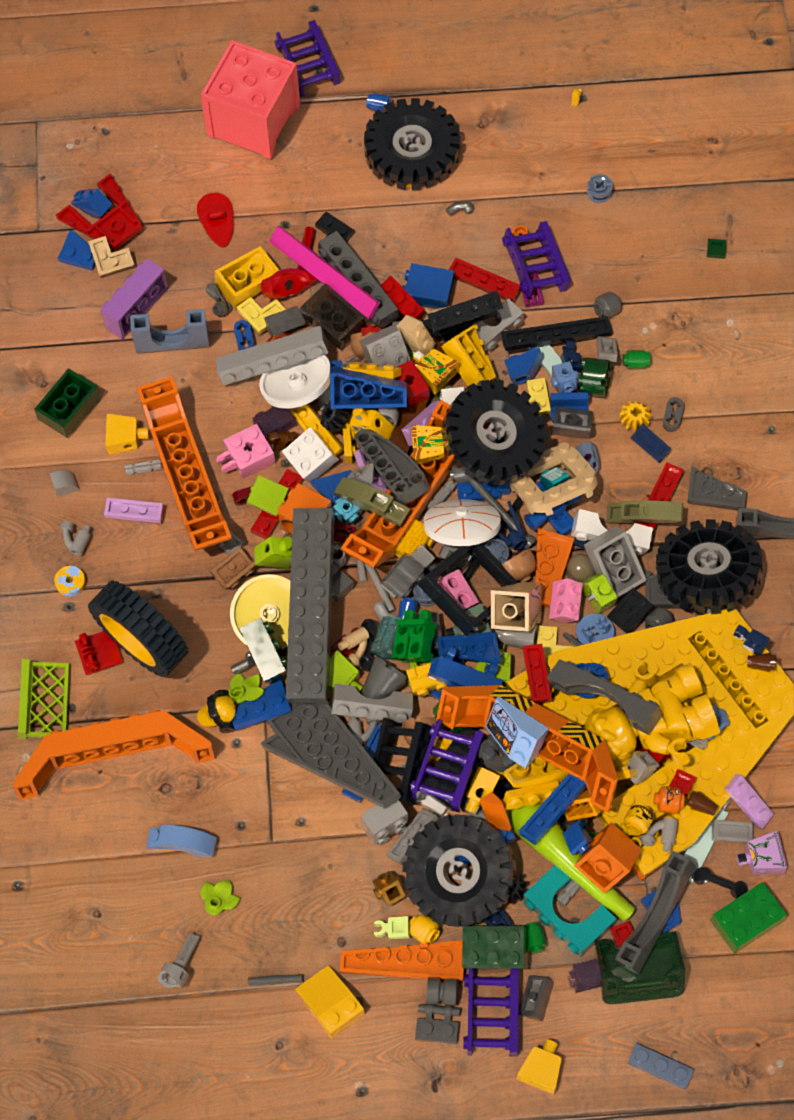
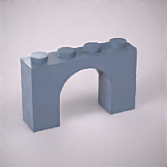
[130,309,210,353]

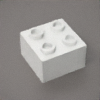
[282,427,339,484]

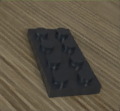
[423,727,487,811]

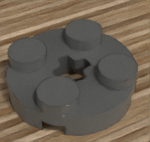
[478,735,516,772]

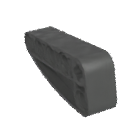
[355,429,429,505]

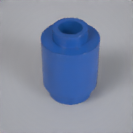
[366,93,393,112]

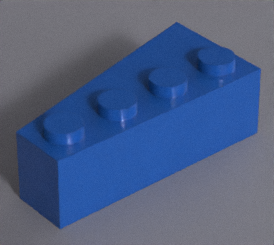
[330,366,407,409]

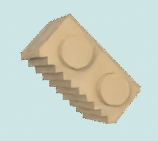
[397,315,436,355]

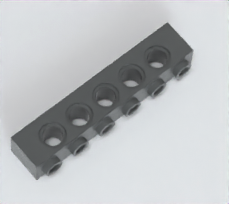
[318,231,399,329]

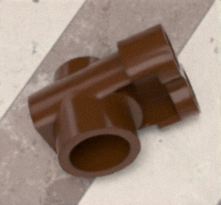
[268,430,298,452]

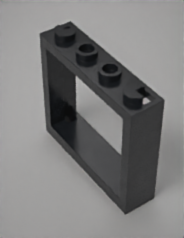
[418,543,518,636]

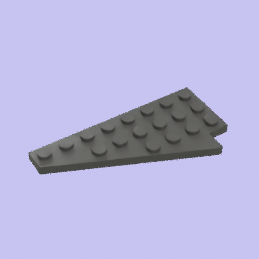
[261,704,401,809]

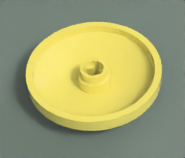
[230,574,290,650]

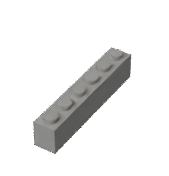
[216,326,329,386]

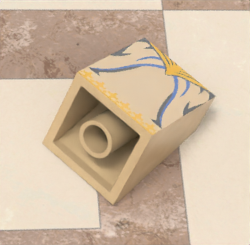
[491,582,542,631]

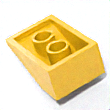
[215,246,280,308]
[295,965,365,1039]

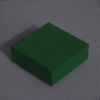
[707,239,726,259]

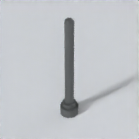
[470,478,537,550]

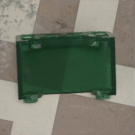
[594,931,685,1005]

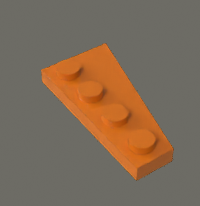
[535,528,575,608]

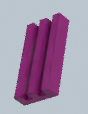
[519,272,543,308]

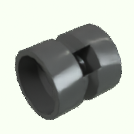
[426,977,457,1006]

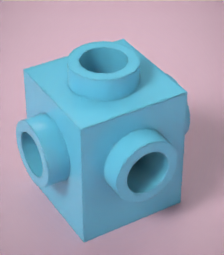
[333,498,363,524]

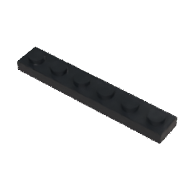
[501,316,612,351]

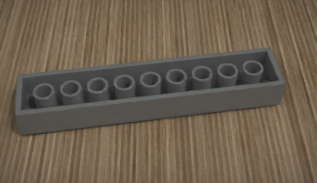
[286,508,335,704]

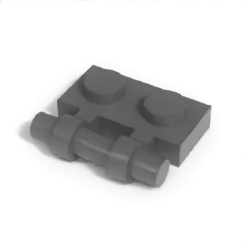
[415,1004,460,1044]

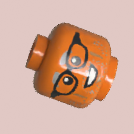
[654,786,684,814]

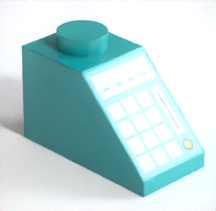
[540,467,570,490]

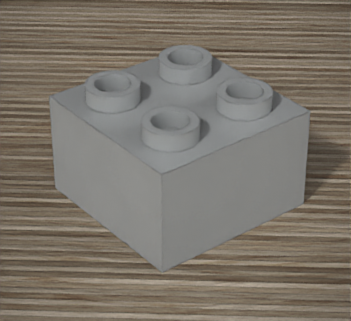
[359,326,410,367]
[360,800,408,846]

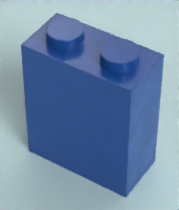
[403,263,454,309]

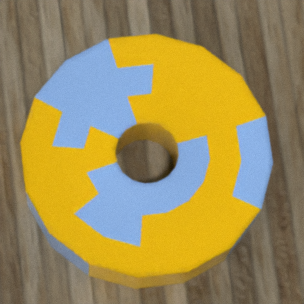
[54,566,86,597]

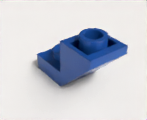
[563,818,593,855]

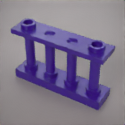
[274,20,340,97]
[502,221,571,298]
[410,719,485,813]
[463,968,519,1057]

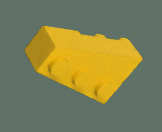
[441,324,496,386]

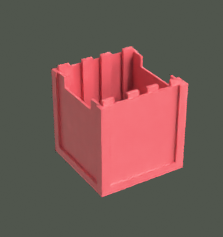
[201,40,300,159]

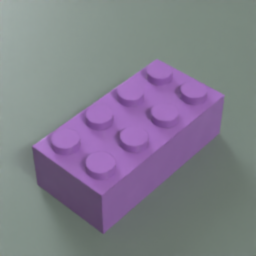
[101,259,168,340]

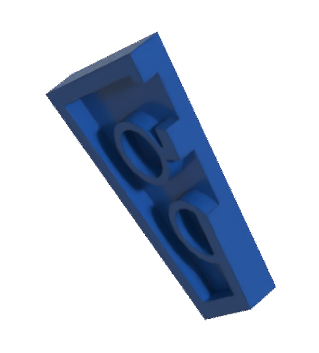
[437,632,501,664]
[232,678,291,731]

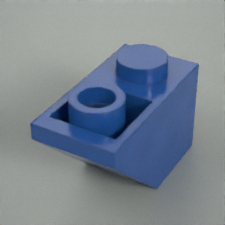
[71,188,112,217]
[504,348,544,386]

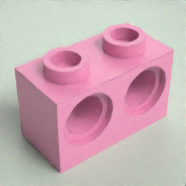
[437,569,479,611]
[549,578,583,623]

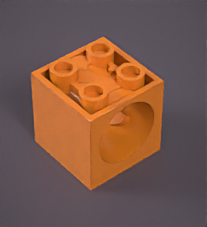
[277,483,332,535]
[574,822,642,893]

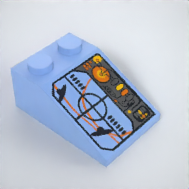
[485,696,549,769]

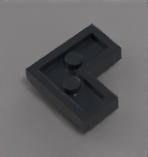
[315,212,355,255]

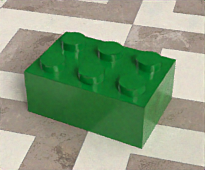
[710,882,787,954]

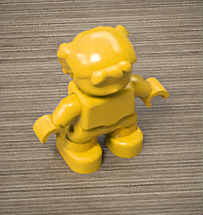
[584,661,720,771]

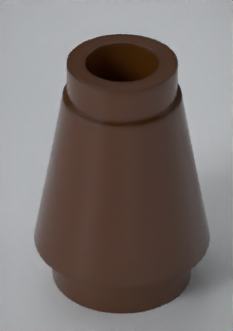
[747,653,777,672]
[686,791,718,816]

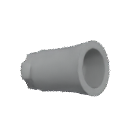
[496,625,538,648]

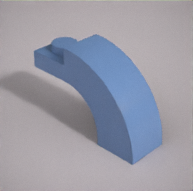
[146,825,217,857]

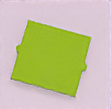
[246,475,289,517]

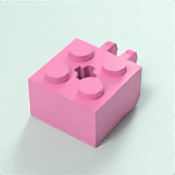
[216,424,275,478]

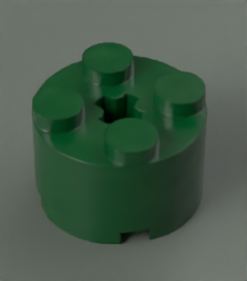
[579,357,611,397]

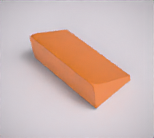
[480,792,512,831]

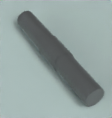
[248,974,302,986]

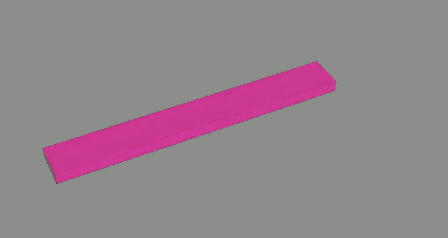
[269,226,380,319]

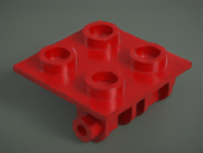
[75,631,123,675]

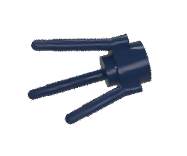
[496,501,527,550]

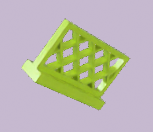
[18,659,69,740]

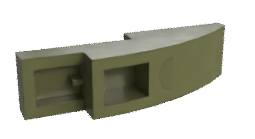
[333,477,410,527]
[606,501,684,524]

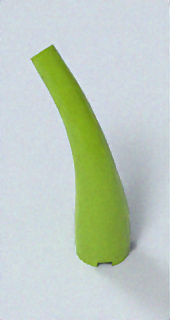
[506,803,635,921]

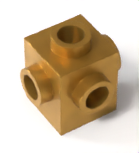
[372,871,405,906]

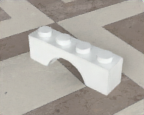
[571,509,653,555]

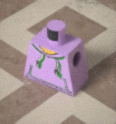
[736,831,787,874]

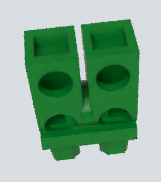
[391,609,437,663]

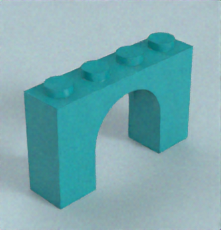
[523,865,617,957]

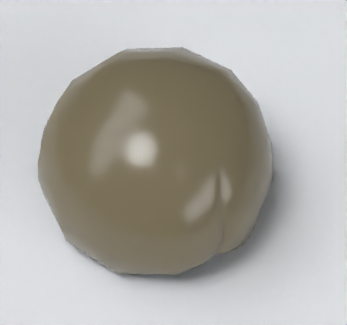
[565,554,596,582]

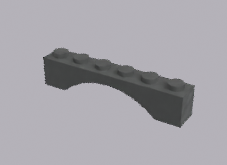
[735,508,794,539]
[547,659,662,735]
[615,851,696,975]

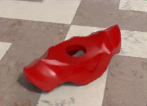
[261,268,318,299]

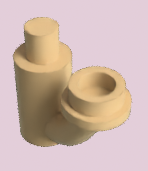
[338,627,369,667]

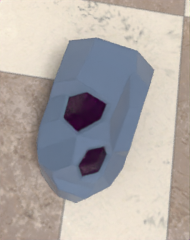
[576,441,600,473]

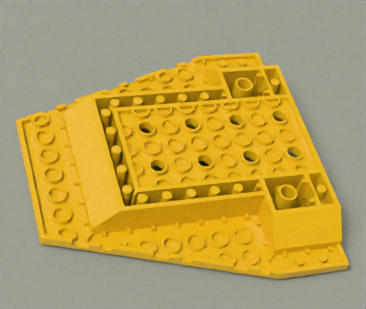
[506,609,794,877]

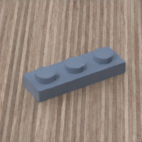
[627,1043,694,1090]

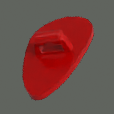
[197,193,233,248]

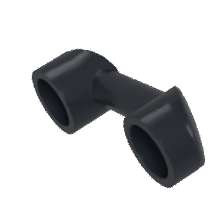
[359,619,378,672]
[692,867,748,899]

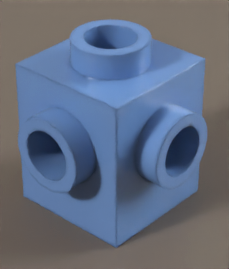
[551,361,579,393]

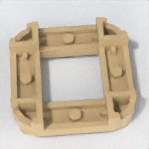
[509,442,598,516]

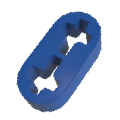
[234,320,254,351]

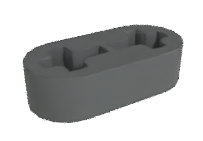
[663,397,684,432]

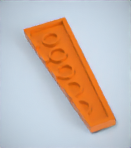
[339,940,464,982]

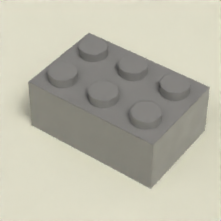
[584,526,646,598]

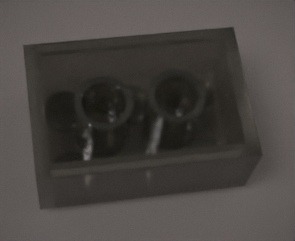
[300,283,367,350]

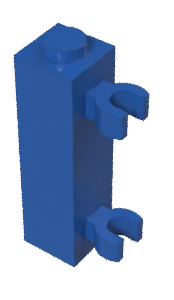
[427,646,503,687]

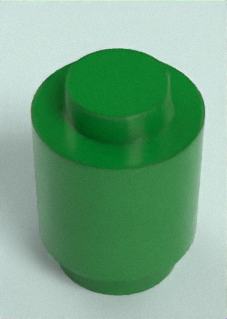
[622,350,650,369]
[523,922,547,954]

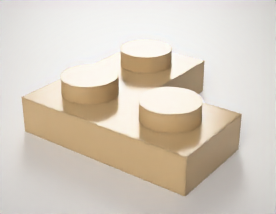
[88,236,134,277]

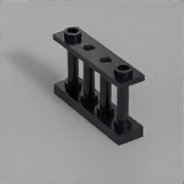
[422,291,503,338]
[374,717,431,805]

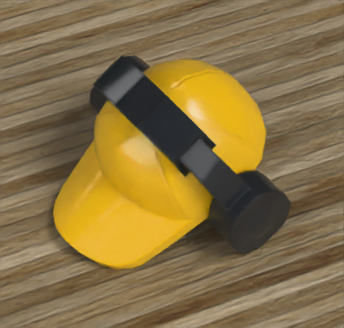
[197,690,236,733]

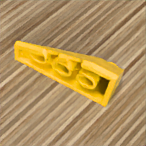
[503,757,569,788]

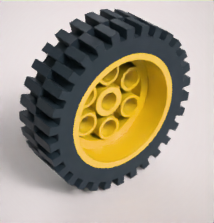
[88,580,189,677]

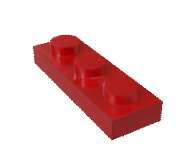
[380,275,426,320]
[522,644,552,703]

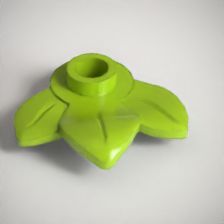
[229,674,264,704]
[201,880,240,915]

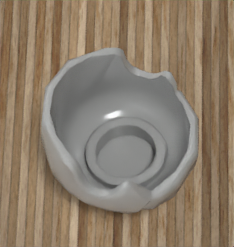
[371,407,399,427]

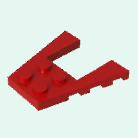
[56,173,143,250]

